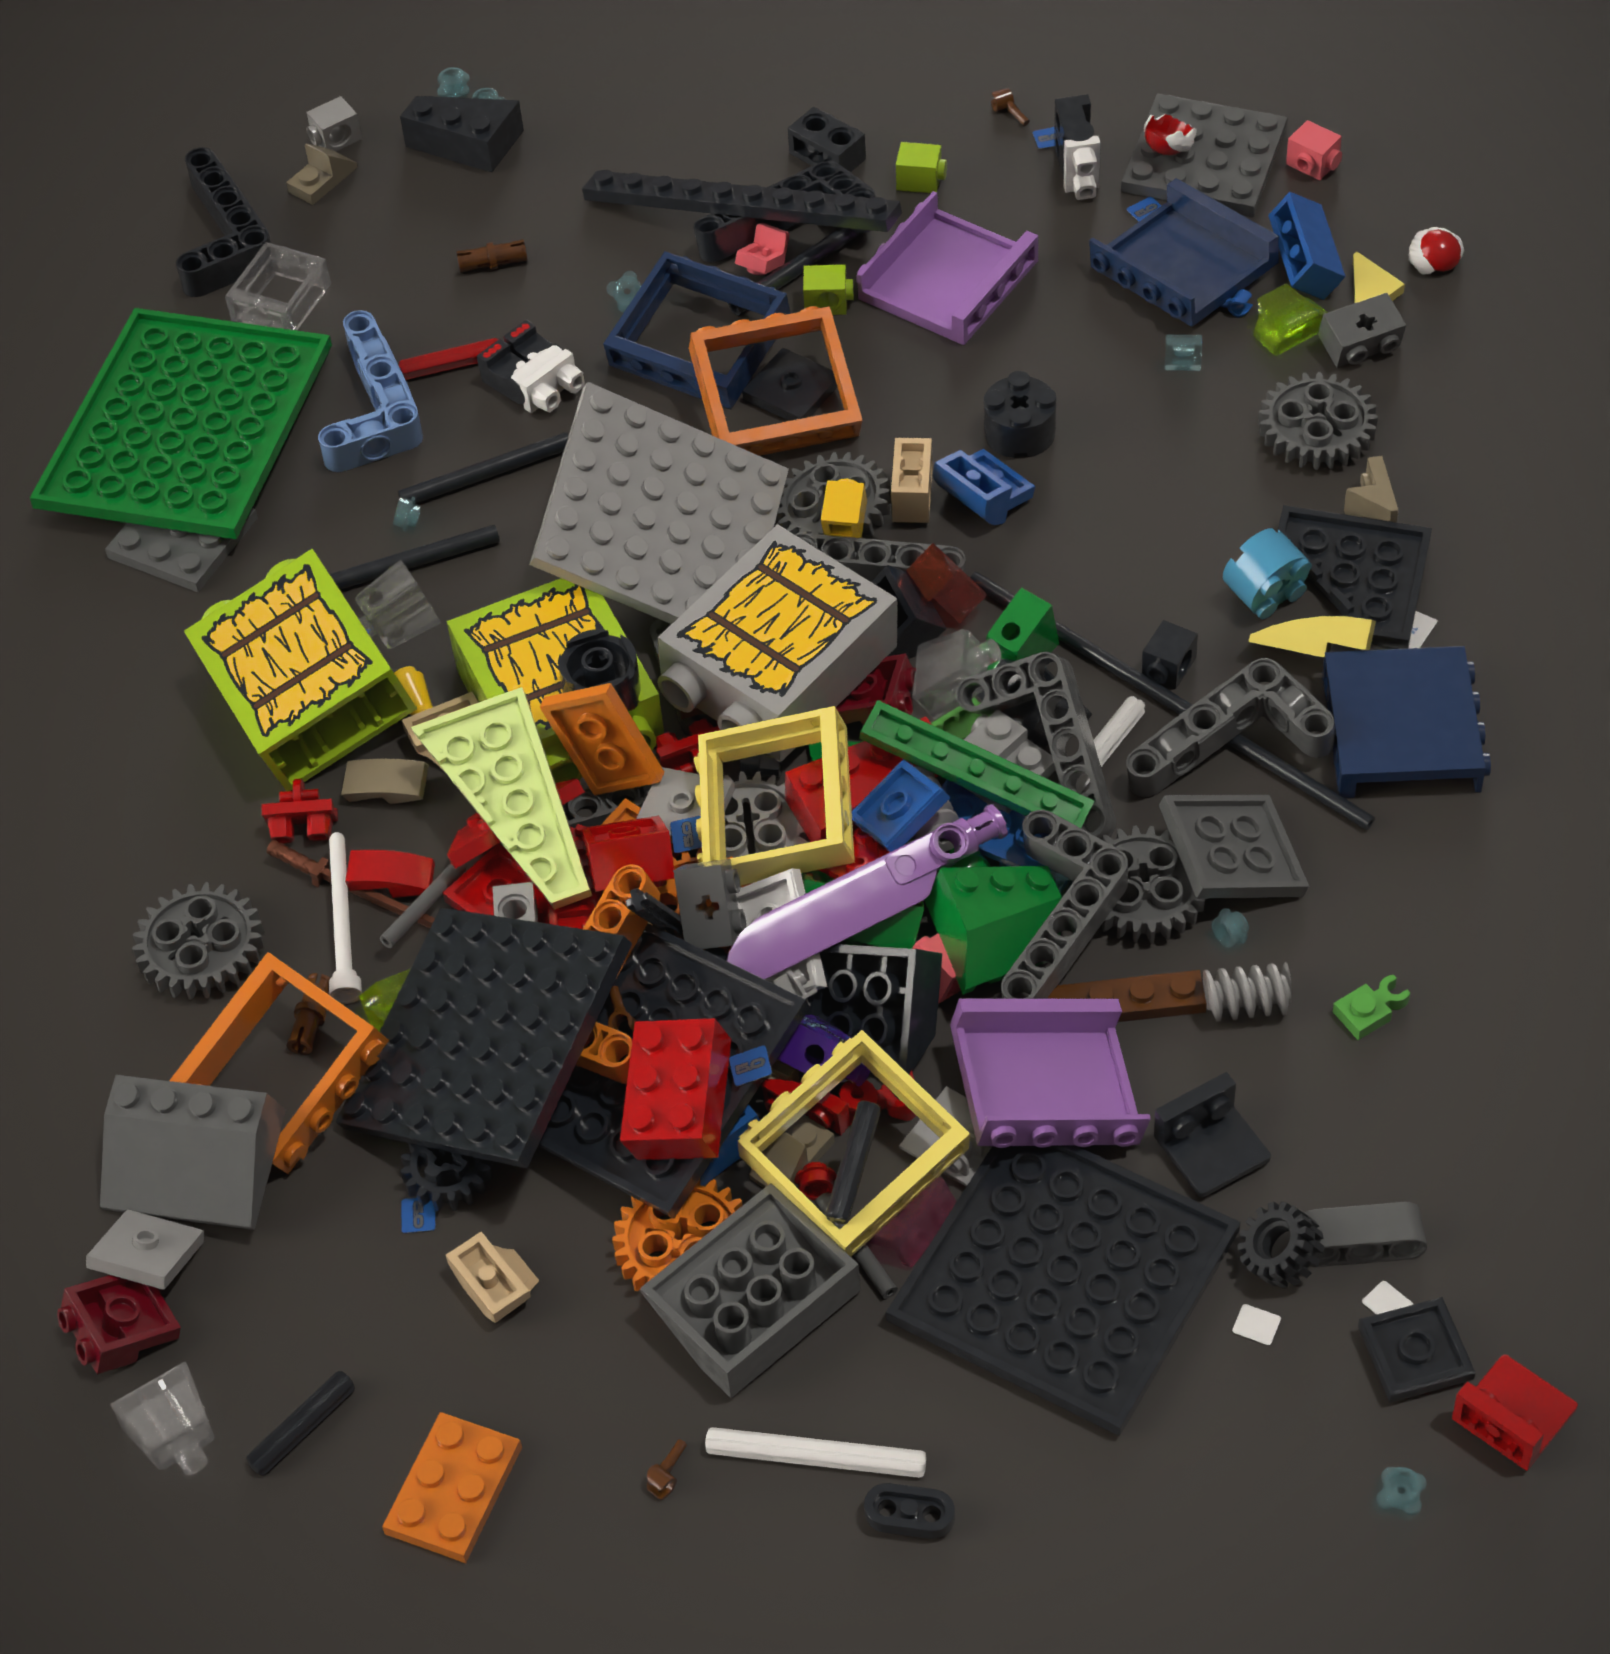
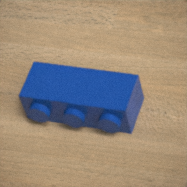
[1268,191,1346,300]

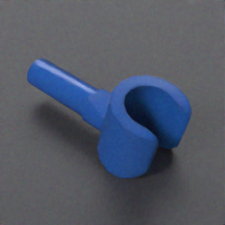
[1220,289,1253,317]

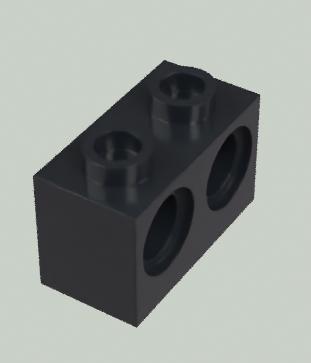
[788,106,866,173]

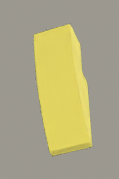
[1249,616,1376,658]

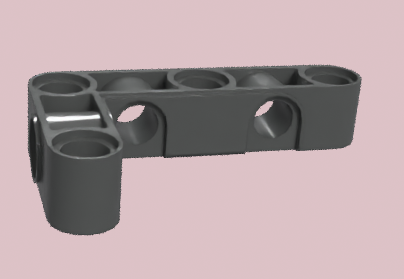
[1126,658,1335,798]

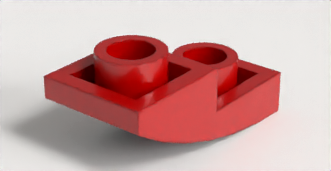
[345,850,435,898]
[761,1079,851,1136]

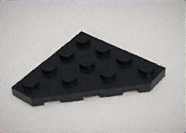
[1277,505,1432,649]

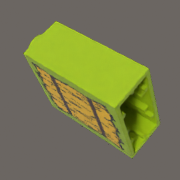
[184,549,417,791]
[446,578,664,783]

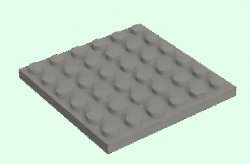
[529,382,789,624]

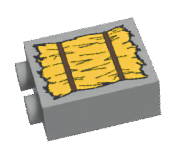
[657,524,897,762]

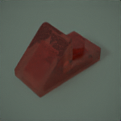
[906,543,987,623]

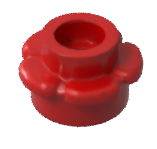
[795,1162,837,1200]

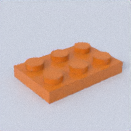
[540,683,665,795]
[382,1412,522,1563]

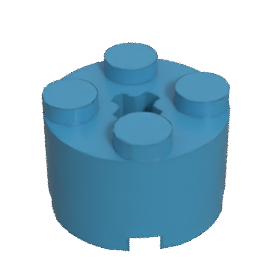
[1222,528,1312,619]

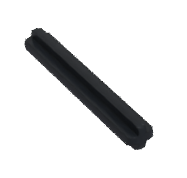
[625,888,684,940]

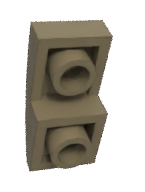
[341,758,429,804]

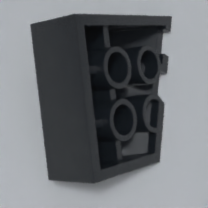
[806,944,943,1075]

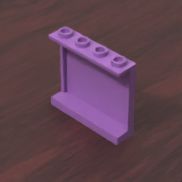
[856,191,1038,345]
[950,999,1151,1148]

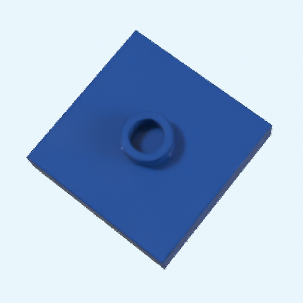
[852,759,950,852]

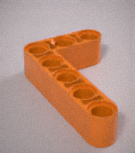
[576,864,660,1084]

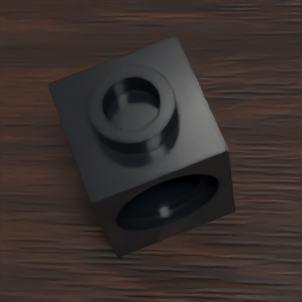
[1142,620,1198,689]

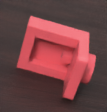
[735,223,789,275]

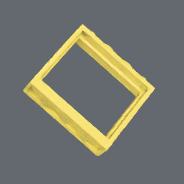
[694,706,855,886]
[738,1030,970,1257]

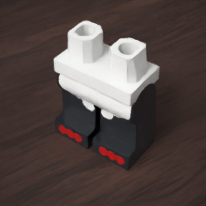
[1054,94,1100,200]
[477,319,585,414]

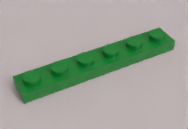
[859,700,1094,829]

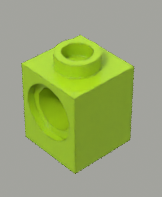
[803,265,854,315]

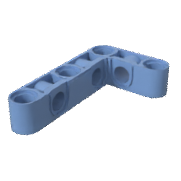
[318,310,423,472]

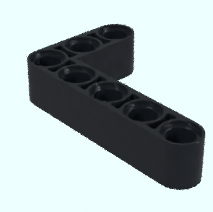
[176,147,275,297]
[693,161,876,262]

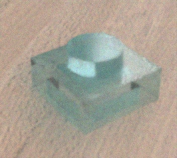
[1165,335,1202,371]

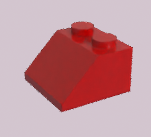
[581,815,675,893]

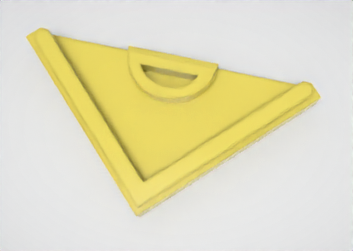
[1352,252,1405,303]

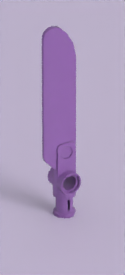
[726,804,1008,979]

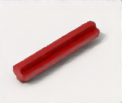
[399,338,498,380]

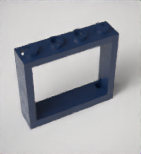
[603,251,791,409]

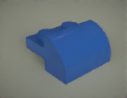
[933,449,1035,525]

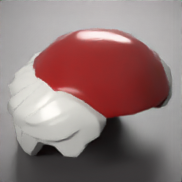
[1144,114,1197,156]
[1408,227,1464,275]

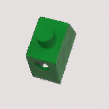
[981,587,1059,672]

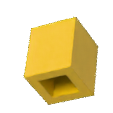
[821,479,867,538]

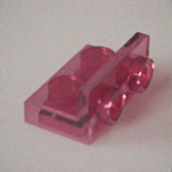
[868,1168,956,1267]

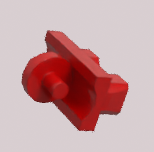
[656,718,720,774]
[261,779,338,844]

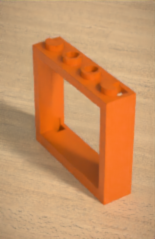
[689,306,863,456]
[169,952,389,1174]

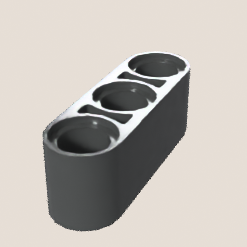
[1304,1202,1428,1267]

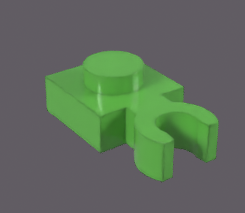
[1332,975,1410,1040]

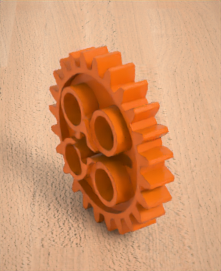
[612,1179,742,1291]

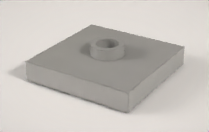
[636,767,735,849]
[86,1209,204,1290]

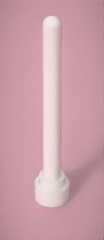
[329,832,362,1004]

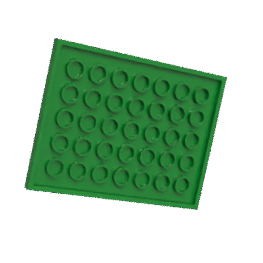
[30,308,332,539]

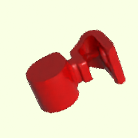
[839,1070,917,1125]

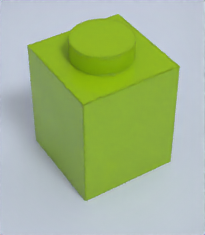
[896,142,947,193]

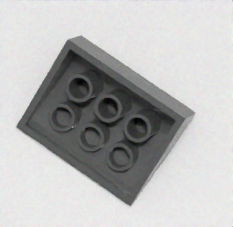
[100,1075,286,1230]
[640,1183,861,1398]

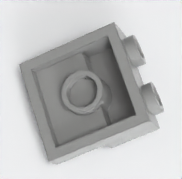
[964,709,1056,814]

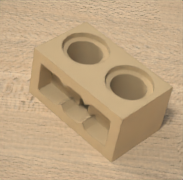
[891,438,933,523]

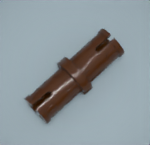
[456,239,528,273]
[286,973,330,1055]

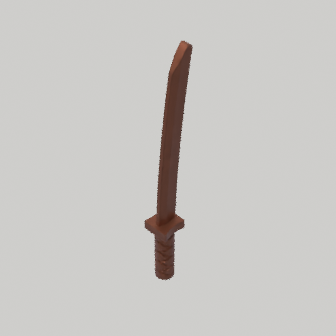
[267,840,435,928]

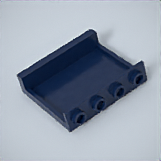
[1089,178,1279,327]
[1322,646,1491,798]

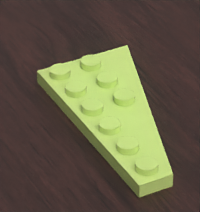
[411,687,593,909]

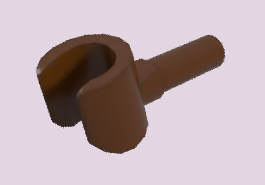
[991,88,1030,126]
[608,986,636,1031]
[647,1439,687,1500]

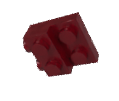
[836,653,921,726]
[57,1275,181,1374]

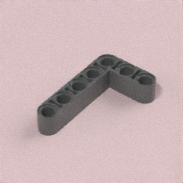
[794,533,966,596]
[956,652,1116,840]
[1001,810,1128,999]

